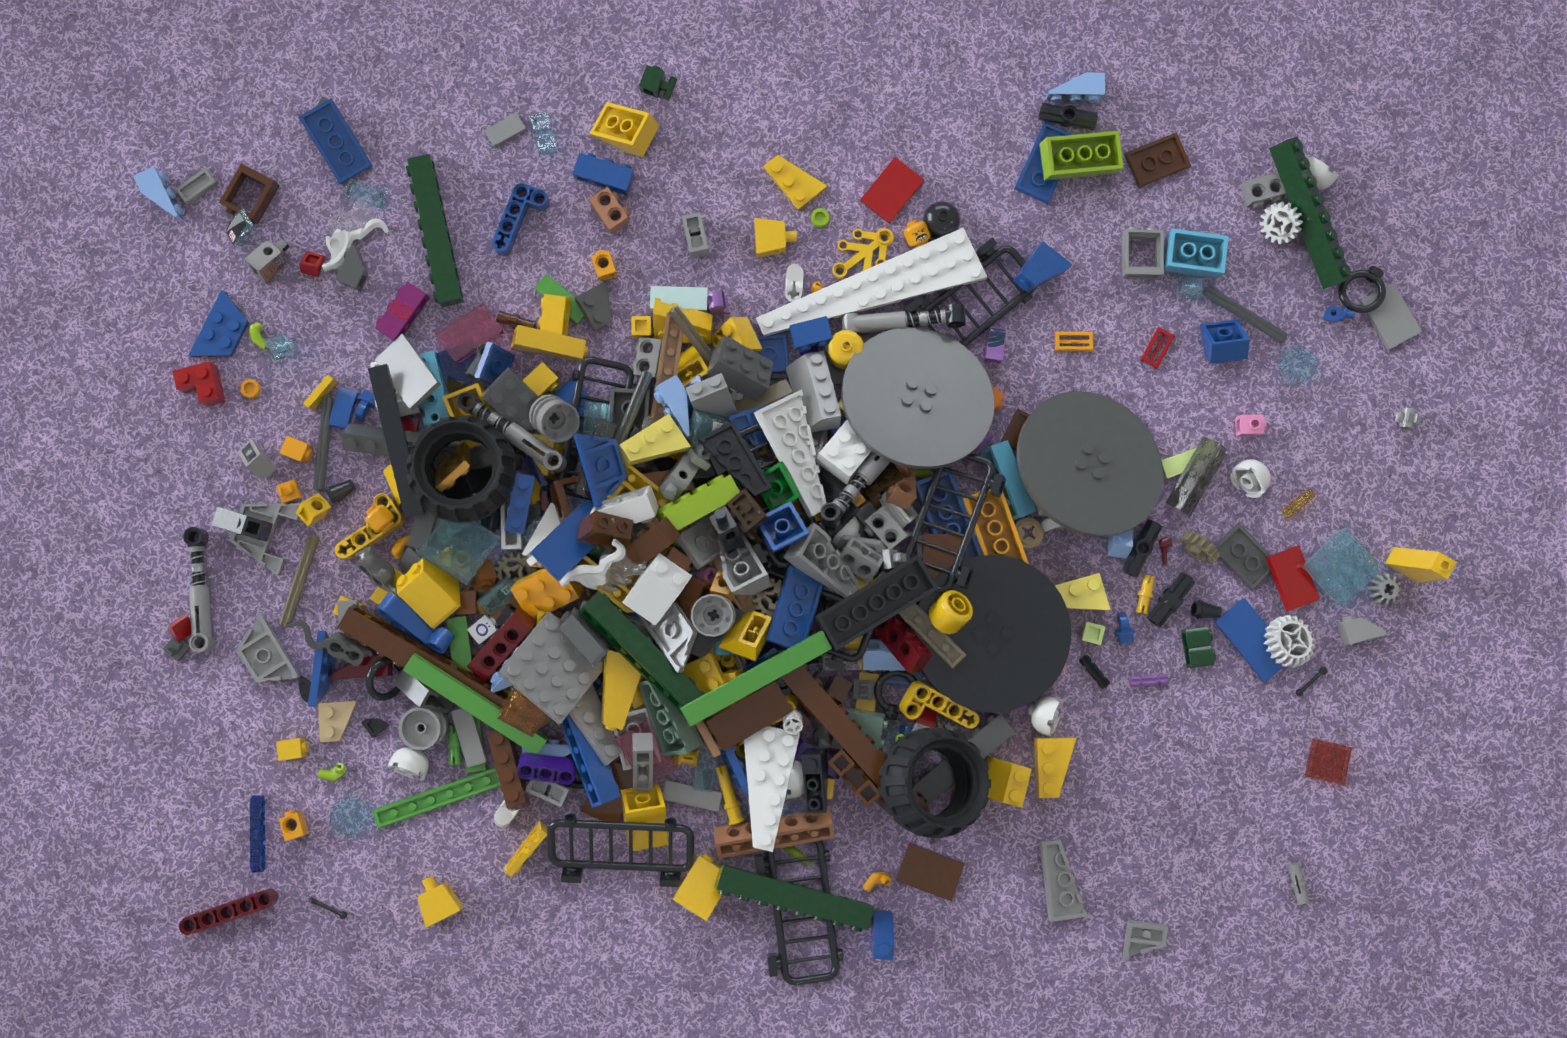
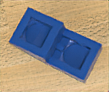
[329,387,359,430]

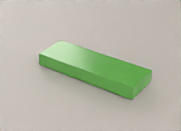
[534,274,585,324]

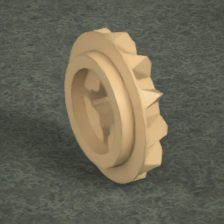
[1015,518,1044,548]

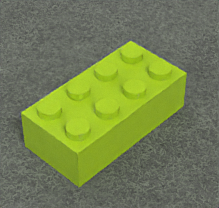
[1039,131,1124,181]
[654,474,740,530]

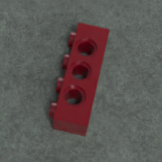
[467,606,537,681]
[873,614,933,673]

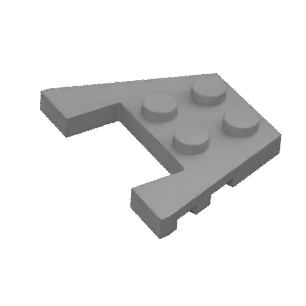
[229,503,301,576]

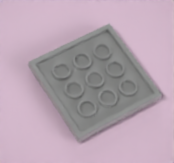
[497,611,604,724]

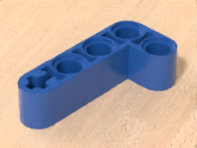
[492,183,550,256]
[376,593,455,654]

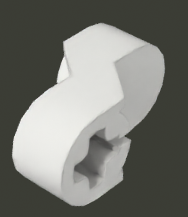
[785,263,804,302]
[494,800,521,828]

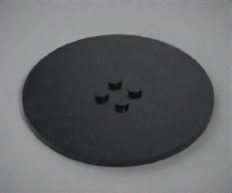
[913,555,1071,712]

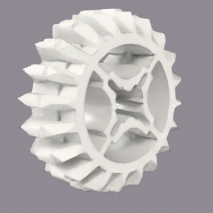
[1263,615,1316,668]

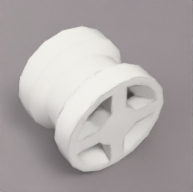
[783,710,803,735]

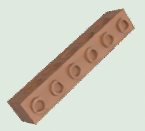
[714,808,835,859]

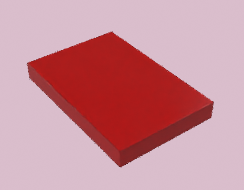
[860,157,924,224]
[1265,545,1320,612]

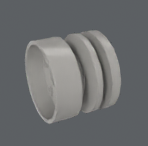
[529,394,580,443]
[691,594,736,637]

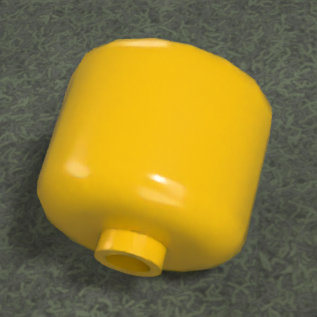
[828,330,864,370]
[928,590,973,634]

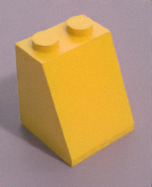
[396,558,461,629]
[986,756,1032,808]
[620,784,668,851]
[673,853,722,921]

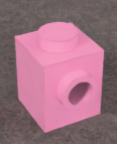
[1235,415,1267,436]

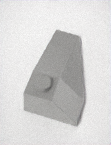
[718,517,771,595]
[784,523,859,598]

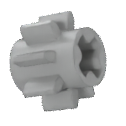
[1395,408,1422,430]

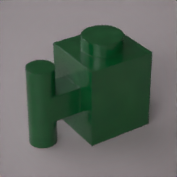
[639,65,677,100]

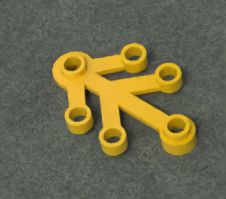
[832,228,894,279]

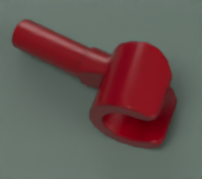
[1159,537,1172,565]

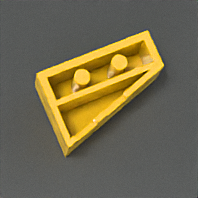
[653,297,713,344]
[1034,737,1076,798]

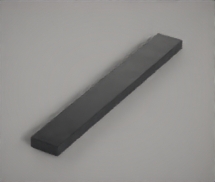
[368,364,425,519]

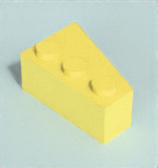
[619,414,691,466]
[1055,573,1111,611]

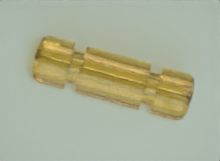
[1281,488,1316,518]

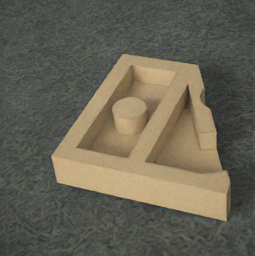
[318,701,357,742]

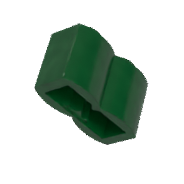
[1181,626,1216,668]

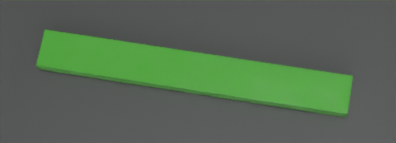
[447,616,487,773]
[680,630,832,727]
[403,653,548,754]
[372,767,501,829]

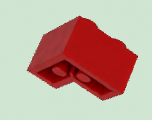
[172,362,226,407]

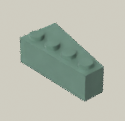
[638,679,704,756]

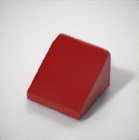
[299,251,325,277]
[170,614,191,642]

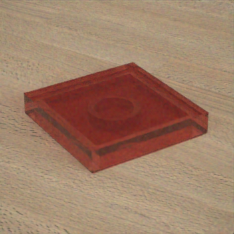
[1305,738,1352,786]

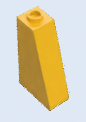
[510,325,588,361]
[1385,547,1457,583]
[601,649,641,732]

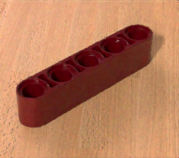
[179,888,278,935]

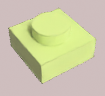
[1081,622,1105,645]

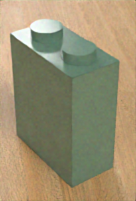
[832,707,888,750]

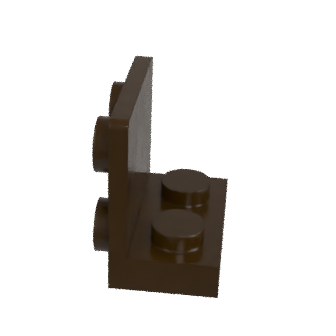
[855,462,903,511]
[726,488,769,544]

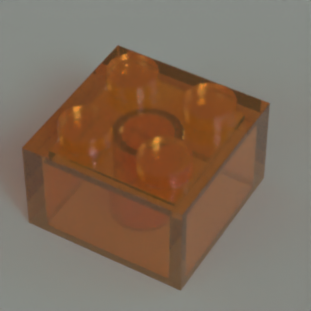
[498,687,547,738]

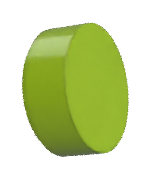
[811,208,830,228]

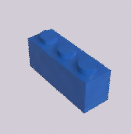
[572,152,635,196]
[504,473,535,536]

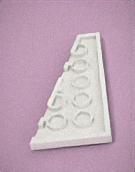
[754,389,826,518]
[744,726,800,852]

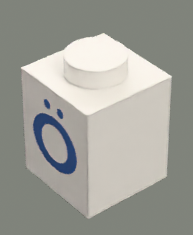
[467,615,499,645]

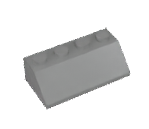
[786,351,841,433]

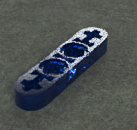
[250,795,266,873]

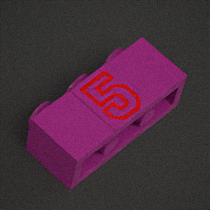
[375,281,430,341]

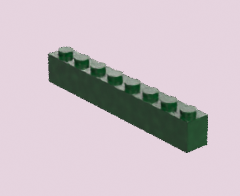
[1269,137,1352,289]
[406,154,464,307]
[578,591,706,717]
[714,863,874,932]

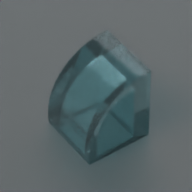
[1179,276,1203,300]
[264,334,295,361]

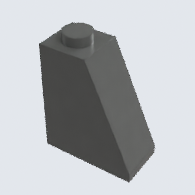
[560,608,609,666]
[394,668,453,713]

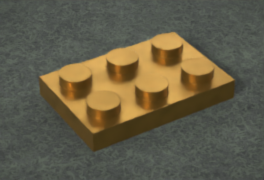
[436,442,470,493]

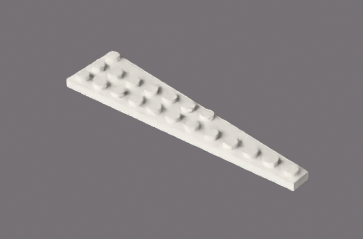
[756,227,987,337]

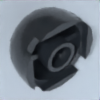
[923,201,960,239]

